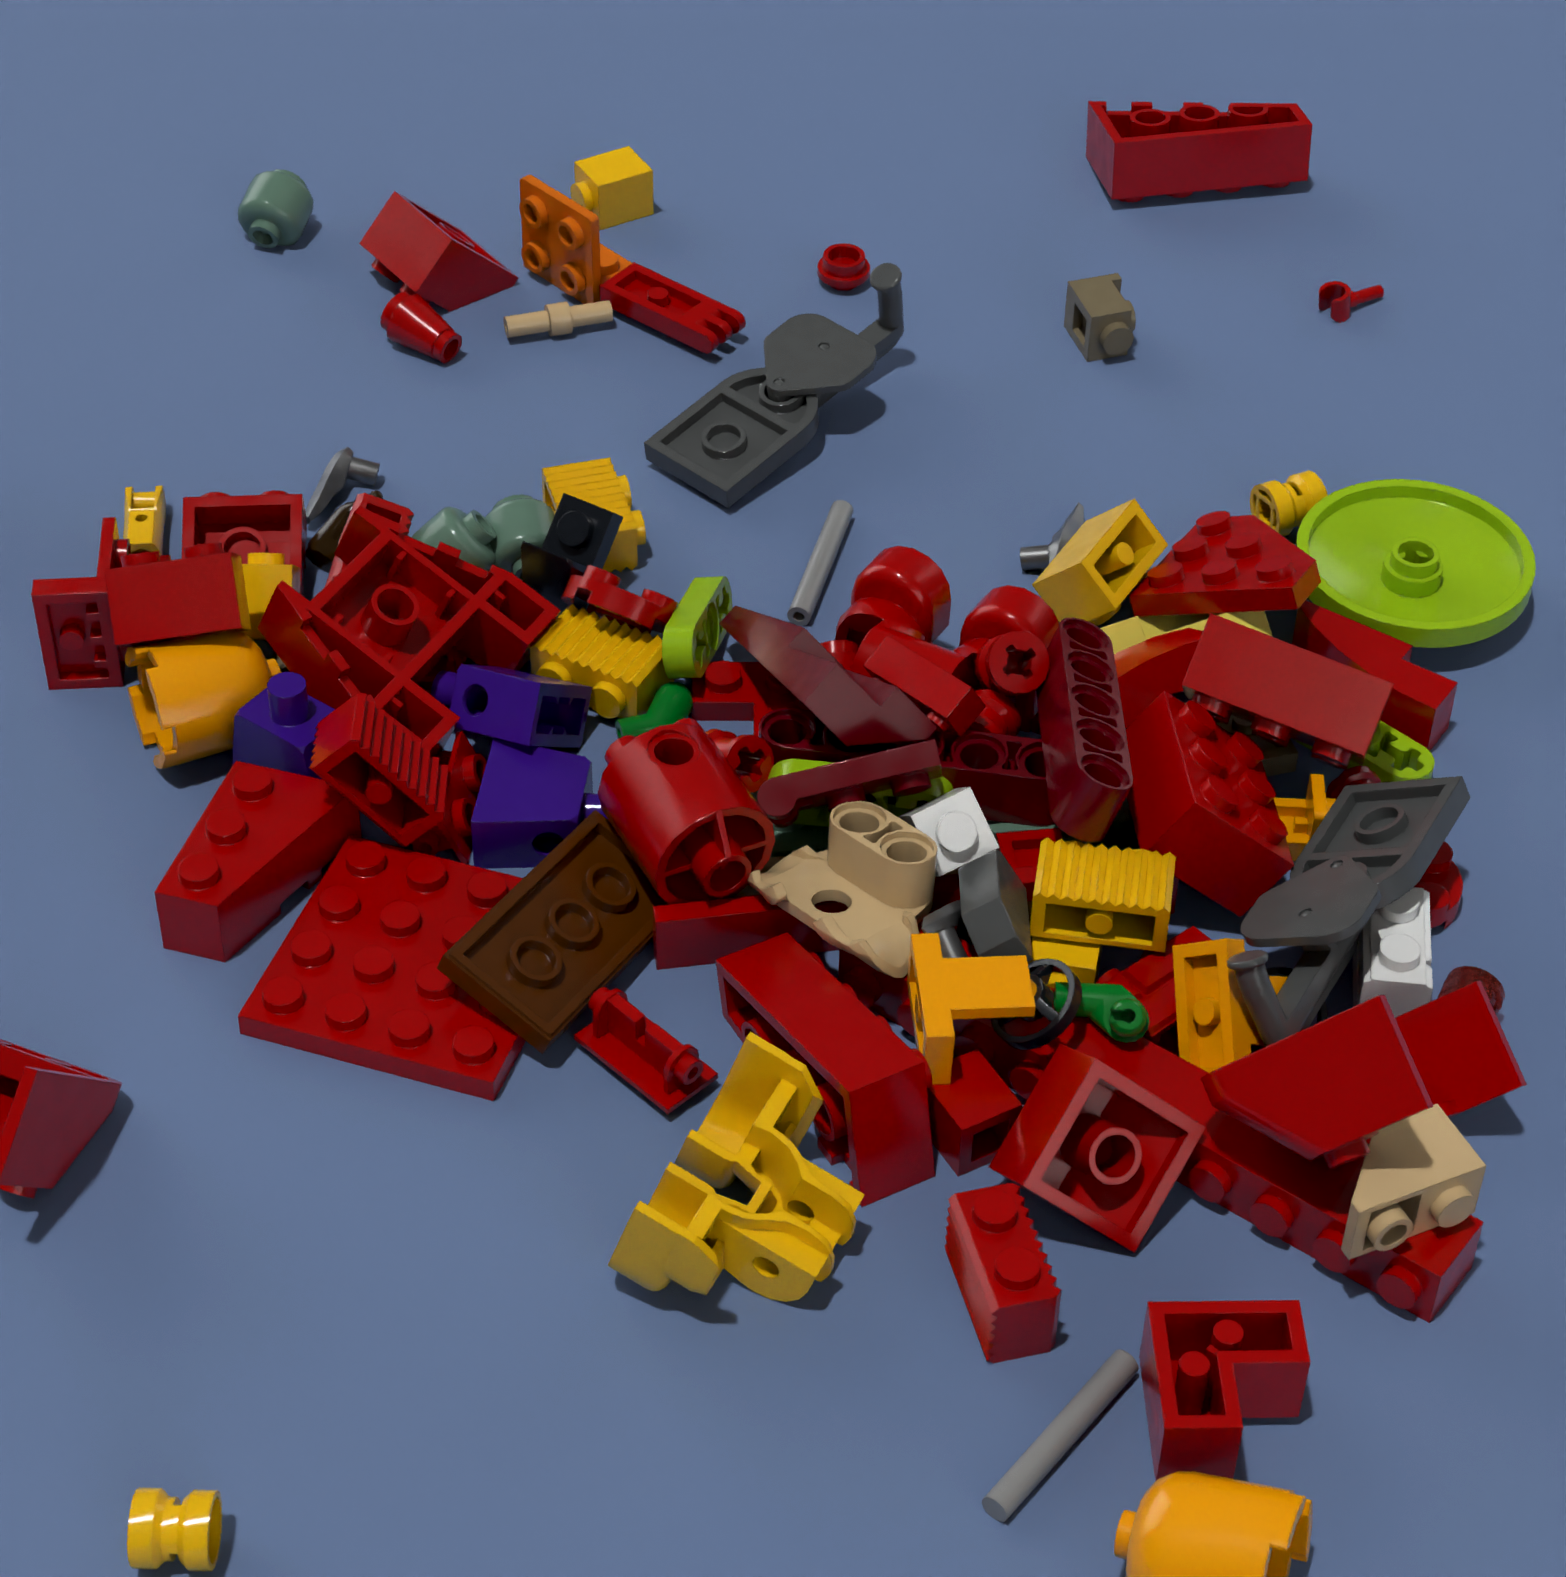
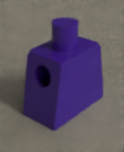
[431,664,593,748]
[232,672,335,779]
[471,738,608,869]

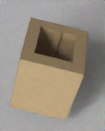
[1341,1104,1487,1260]

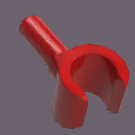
[1318,281,1384,323]

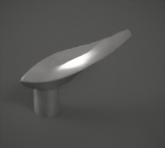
[306,447,380,524]
[1020,502,1084,570]
[921,900,968,958]

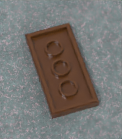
[437,810,669,1054]

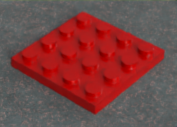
[238,835,526,1101]

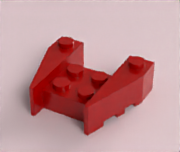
[258,506,561,757]

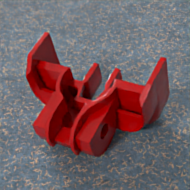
[835,546,1059,733]

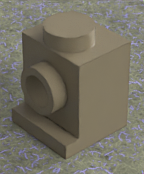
[1064,273,1136,362]

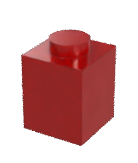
[927,1048,1023,1177]

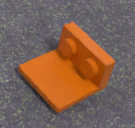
[519,174,632,304]

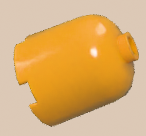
[125,630,281,769]
[1114,1471,1313,1577]

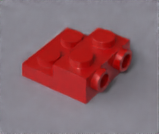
[181,490,307,596]

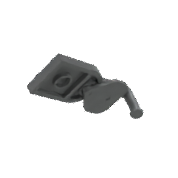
[644,263,904,508]
[1227,776,1471,1046]

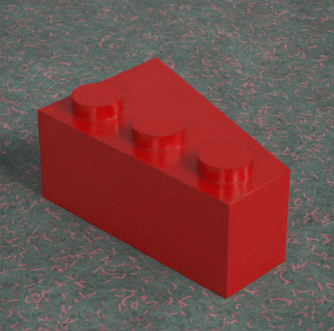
[154,760,362,962]

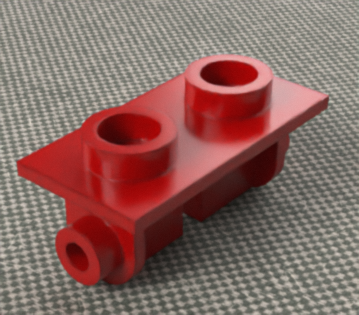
[411,731,487,864]
[574,987,718,1114]

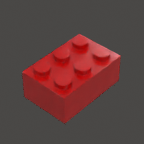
[1181,613,1394,771]
[1126,690,1294,917]

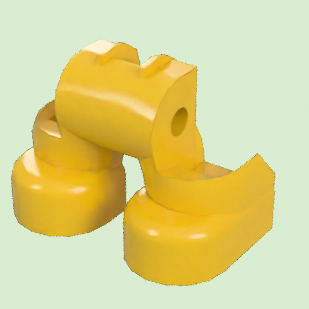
[608,1032,865,1302]

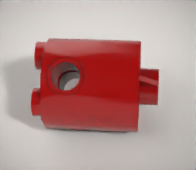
[598,718,775,904]

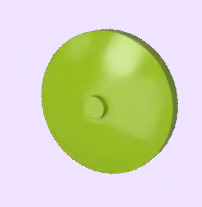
[1296,479,1536,648]

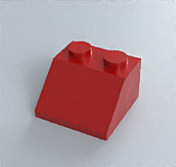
[359,191,518,311]
[989,1043,1206,1253]

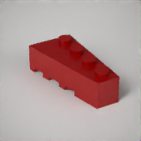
[1086,101,1312,202]
[716,932,935,1207]

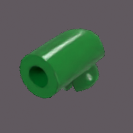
[615,682,693,739]
[1053,982,1149,1043]

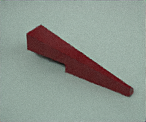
[719,605,937,746]

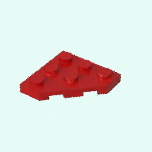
[1129,511,1321,617]

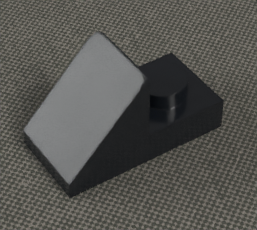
[521,493,623,619]

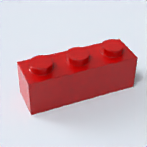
[863,636,986,737]

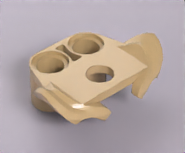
[746,801,938,978]

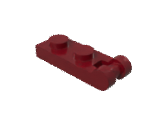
[757,739,942,828]

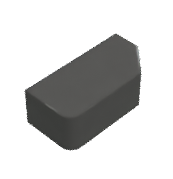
[958,849,1033,962]

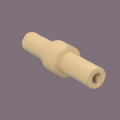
[503,300,613,338]

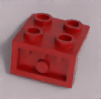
[31,517,132,690]

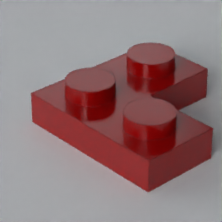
[692,661,809,737]

